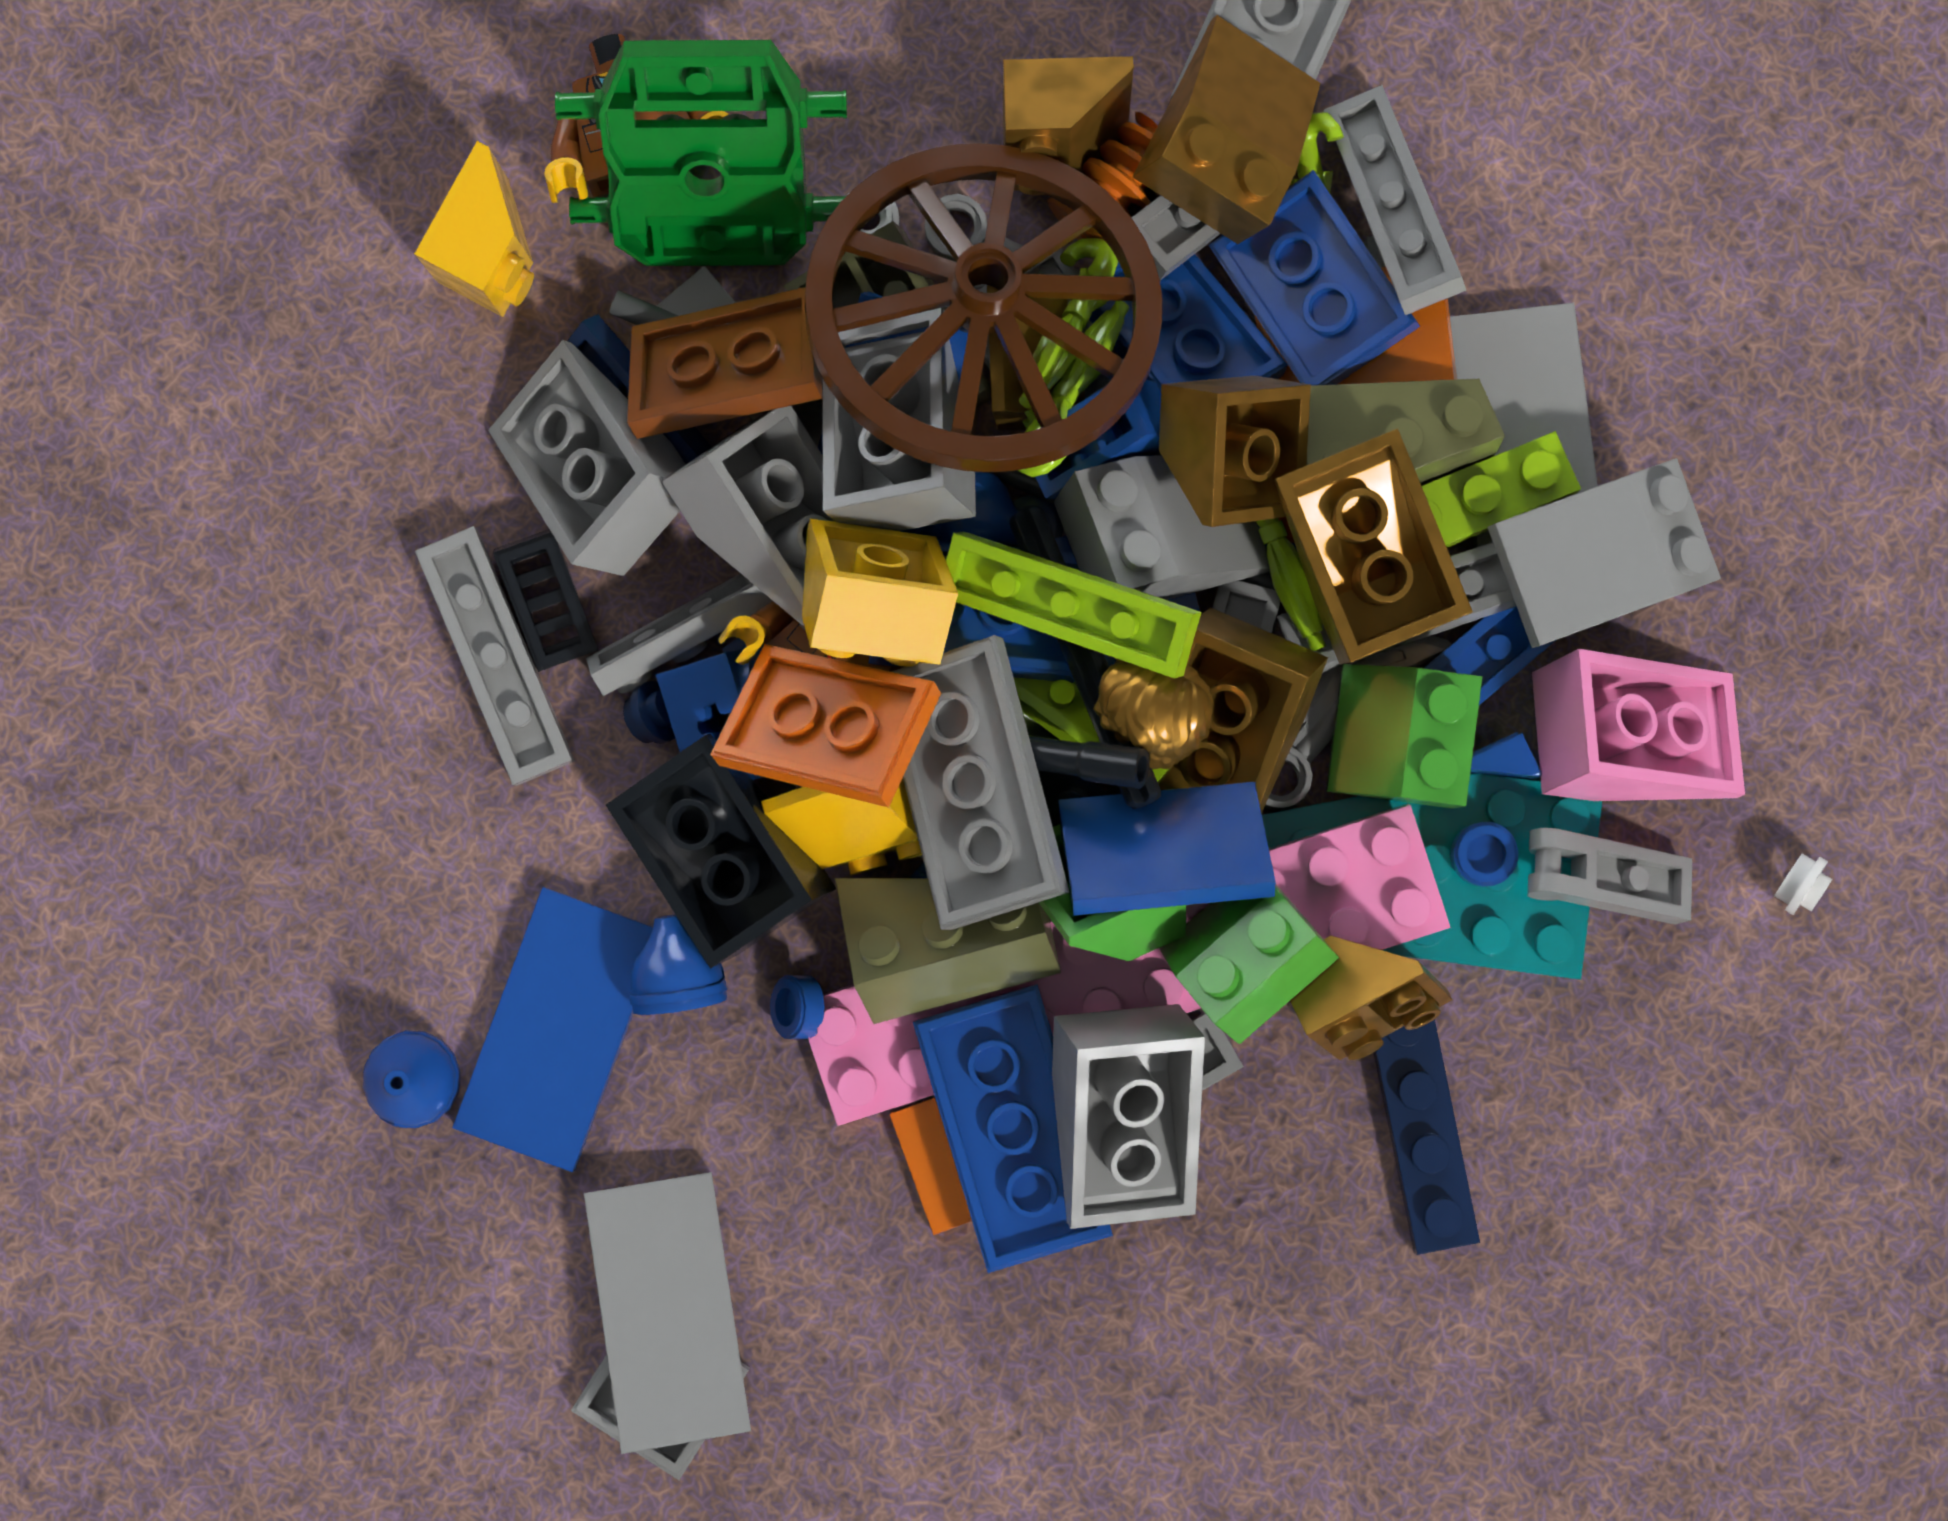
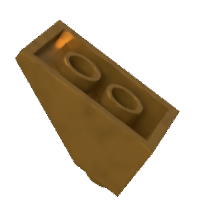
[1133,15,1321,244]
[1274,428,1473,664]
[1159,607,1328,813]

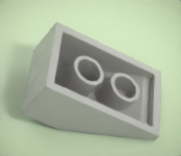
[823,308,976,531]
[488,340,686,576]
[661,406,836,626]
[1053,455,1270,600]
[1487,458,1721,648]
[1052,1004,1205,1229]

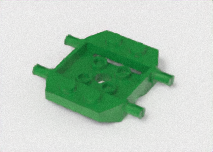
[555,40,847,266]

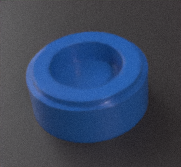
[1450,822,1518,887]
[770,975,825,1039]

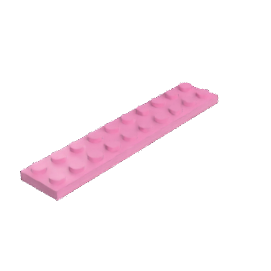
[808,803,1451,1126]

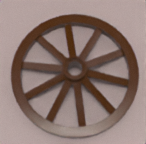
[805,143,1162,472]

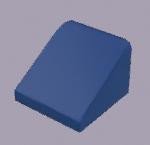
[1470,732,1542,780]

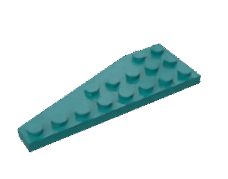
[1262,773,1602,980]

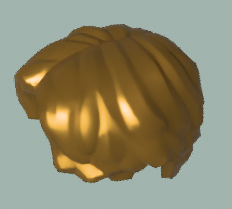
[1093,658,1214,769]

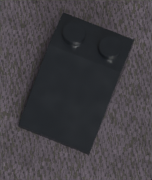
[606,734,836,969]

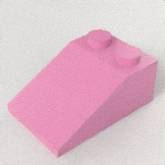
[1532,649,1745,801]

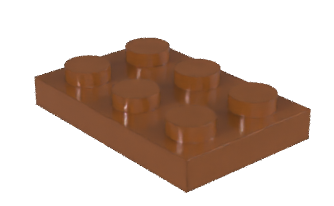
[627,287,822,439]

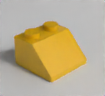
[414,141,534,317]
[802,518,958,667]
[761,778,922,875]

